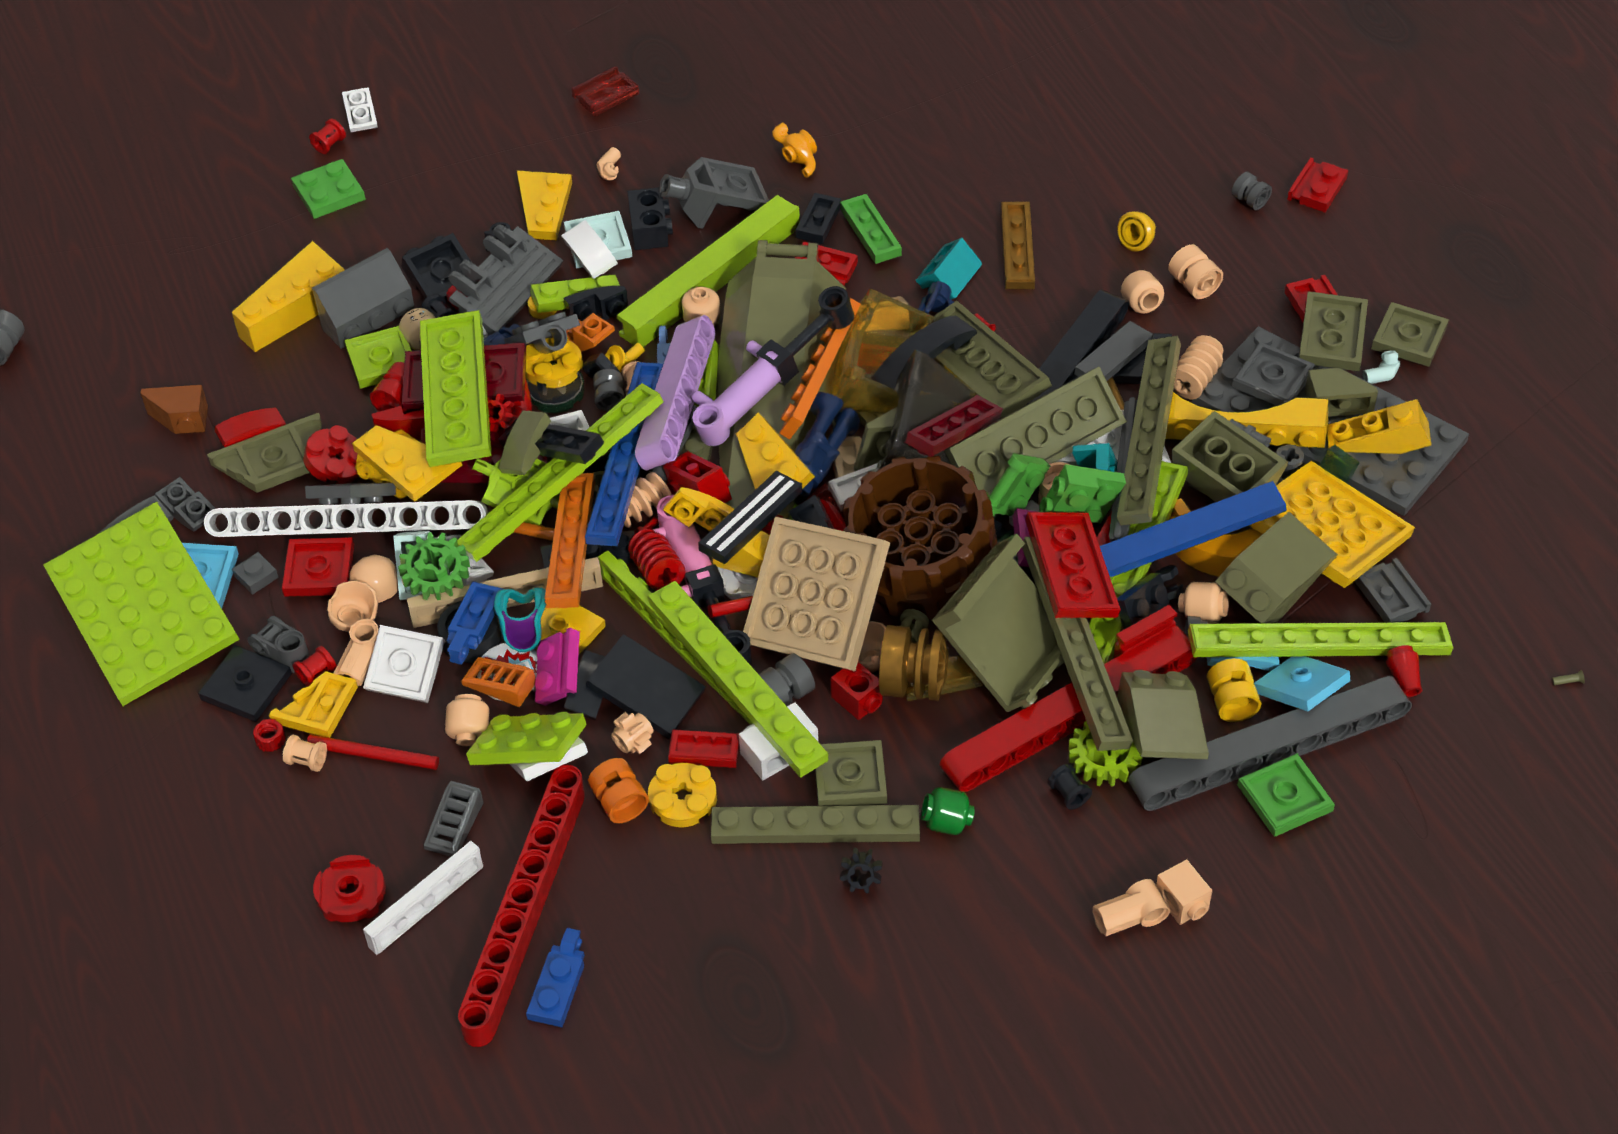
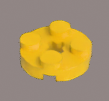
[525,337,583,388]
[648,763,717,827]

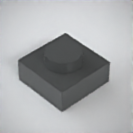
[232,552,279,595]

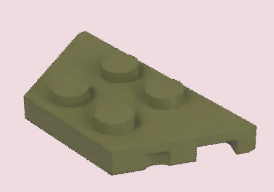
[207,413,322,493]

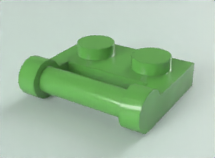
[989,453,1051,516]

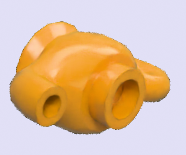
[772,122,817,178]

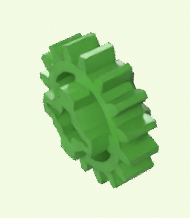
[398,532,470,601]

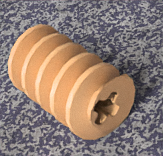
[1174,335,1224,400]
[624,472,672,528]

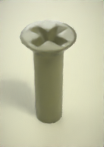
[1552,670,1585,685]

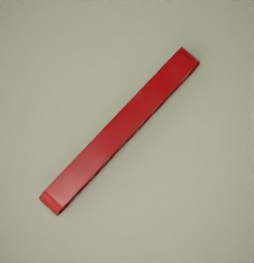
[939,626,1198,792]
[458,765,585,1047]

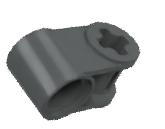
[247,616,310,673]

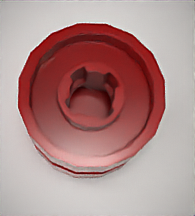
[370,362,408,414]

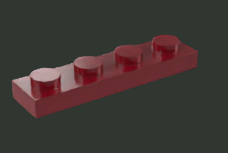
[905,395,1003,457]

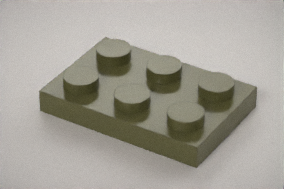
[1299,291,1368,371]

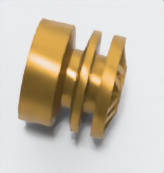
[879,625,949,701]

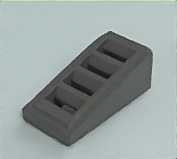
[424,781,483,857]

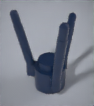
[907,281,954,331]

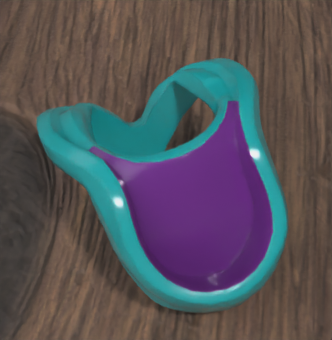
[494,587,546,652]

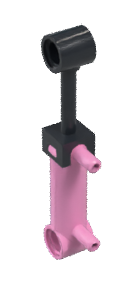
[653,495,752,665]

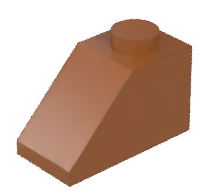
[140,385,208,434]

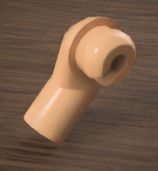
[596,147,621,181]

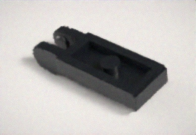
[1117,565,1184,629]

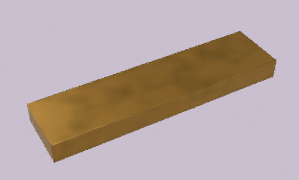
[1001,202,1035,289]

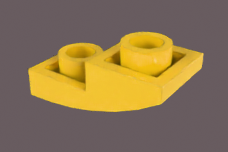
[663,487,734,531]

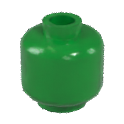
[921,787,975,835]

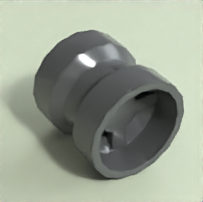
[1232,171,1272,210]
[593,369,624,411]

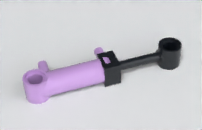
[692,286,855,446]

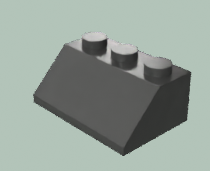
[312,248,415,349]

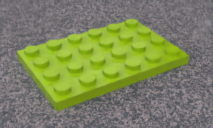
[43,502,240,706]

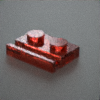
[571,66,639,117]

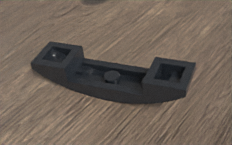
[867,315,977,403]

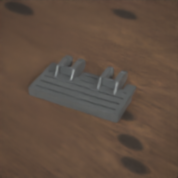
[448,224,563,335]

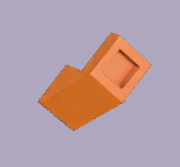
[566,313,615,352]

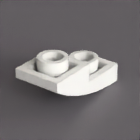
[342,87,378,132]
[561,220,618,279]

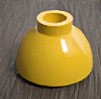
[1117,211,1156,252]

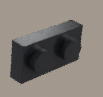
[796,193,841,244]

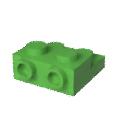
[1039,464,1126,524]

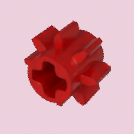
[488,393,517,433]

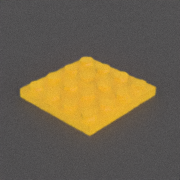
[1250,461,1415,588]

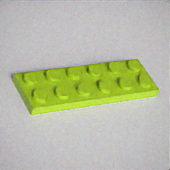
[420,310,492,467]

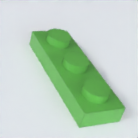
[840,194,902,264]

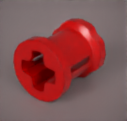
[309,118,346,154]
[292,646,337,687]

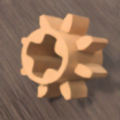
[611,712,653,754]

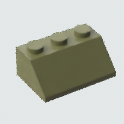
[1172,411,1288,502]

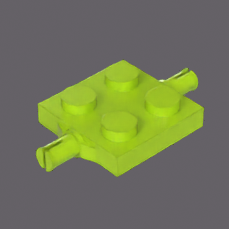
[472,458,559,525]

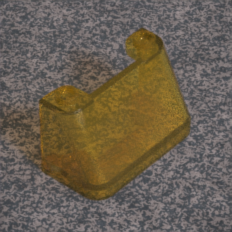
[830,288,934,414]

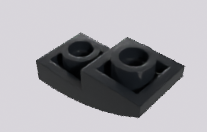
[564,286,628,321]
[564,650,605,720]

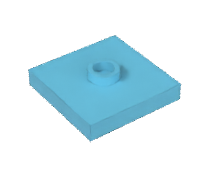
[1254,656,1351,712]

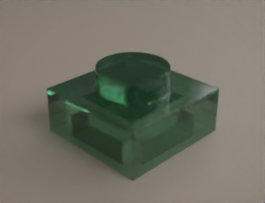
[1320,445,1360,484]

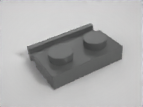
[1354,558,1431,623]

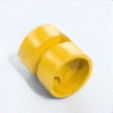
[1207,658,1262,722]

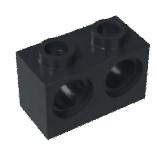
[627,187,673,250]

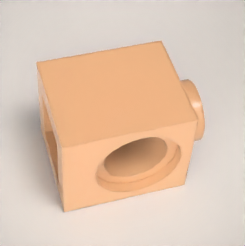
[1156,859,1212,925]

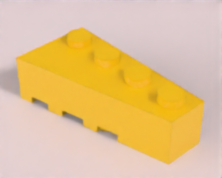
[232,241,345,352]

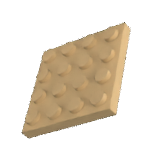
[743,517,890,671]

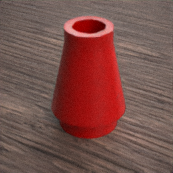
[1386,645,1423,697]

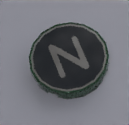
[526,362,585,413]

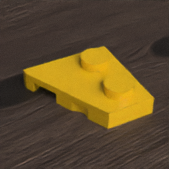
[269,672,358,738]

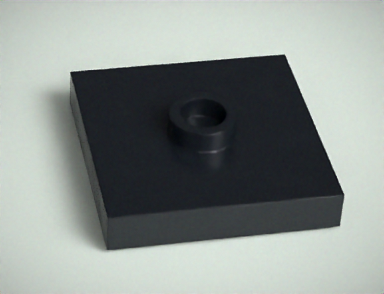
[198,645,292,722]

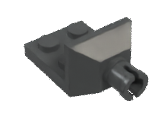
[659,157,769,229]

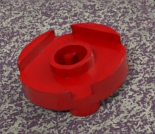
[303,425,359,484]
[313,855,386,922]

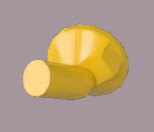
[605,342,645,373]

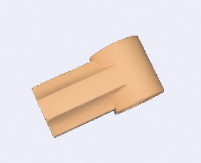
[334,619,379,686]
[1092,879,1170,936]

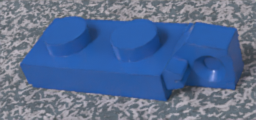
[447,582,503,665]
[526,928,585,1027]

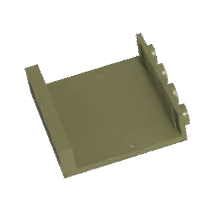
[932,534,1089,712]

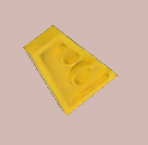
[736,412,815,490]

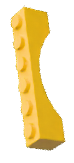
[1165,392,1328,448]

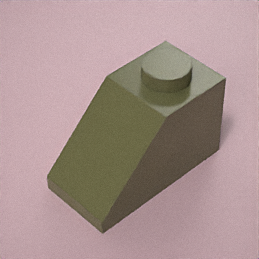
[1305,368,1378,417]

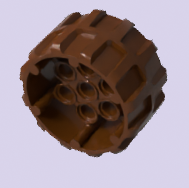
[842,455,998,620]

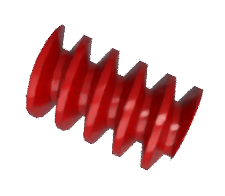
[628,528,686,590]

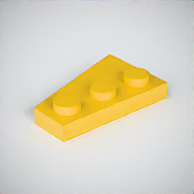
[517,171,572,240]
[352,425,462,502]

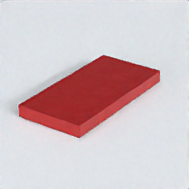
[1025,512,1121,618]

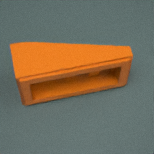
[461,657,536,707]

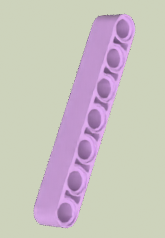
[635,315,715,470]

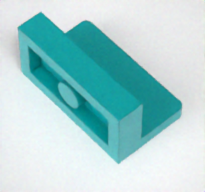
[916,237,982,299]
[1072,443,1118,472]

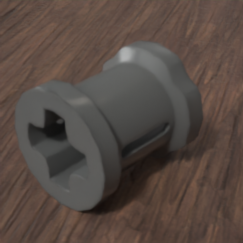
[1276,444,1304,483]

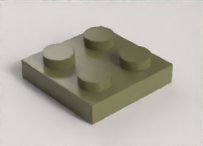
[1371,302,1449,367]
[815,740,887,806]

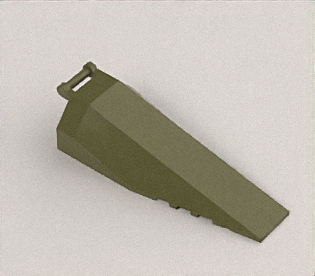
[716,240,846,519]

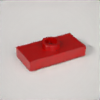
[668,729,739,768]

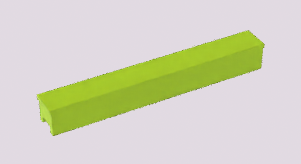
[617,195,800,347]

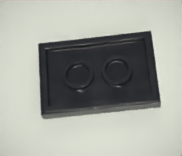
[586,634,706,739]

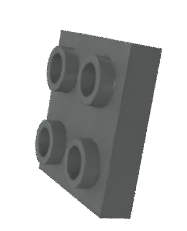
[504,312,580,354]

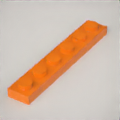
[779,298,861,440]
[545,473,595,608]

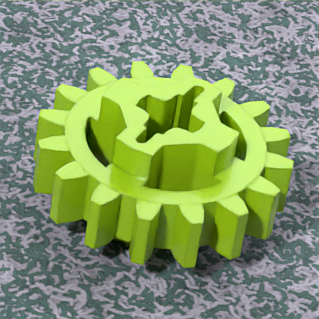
[1068,721,1142,787]

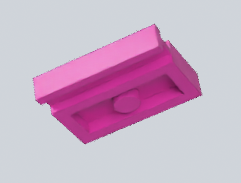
[535,627,580,706]

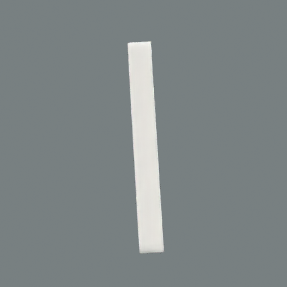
[204,500,489,537]

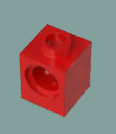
[831,662,883,720]

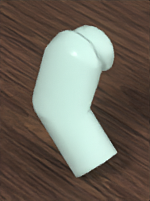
[1362,351,1400,384]

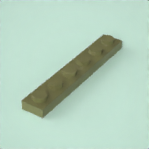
[711,805,920,844]

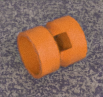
[588,758,649,824]

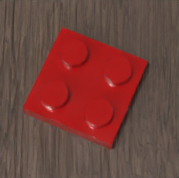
[282,537,354,597]

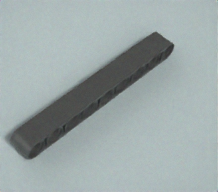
[1128,676,1412,811]

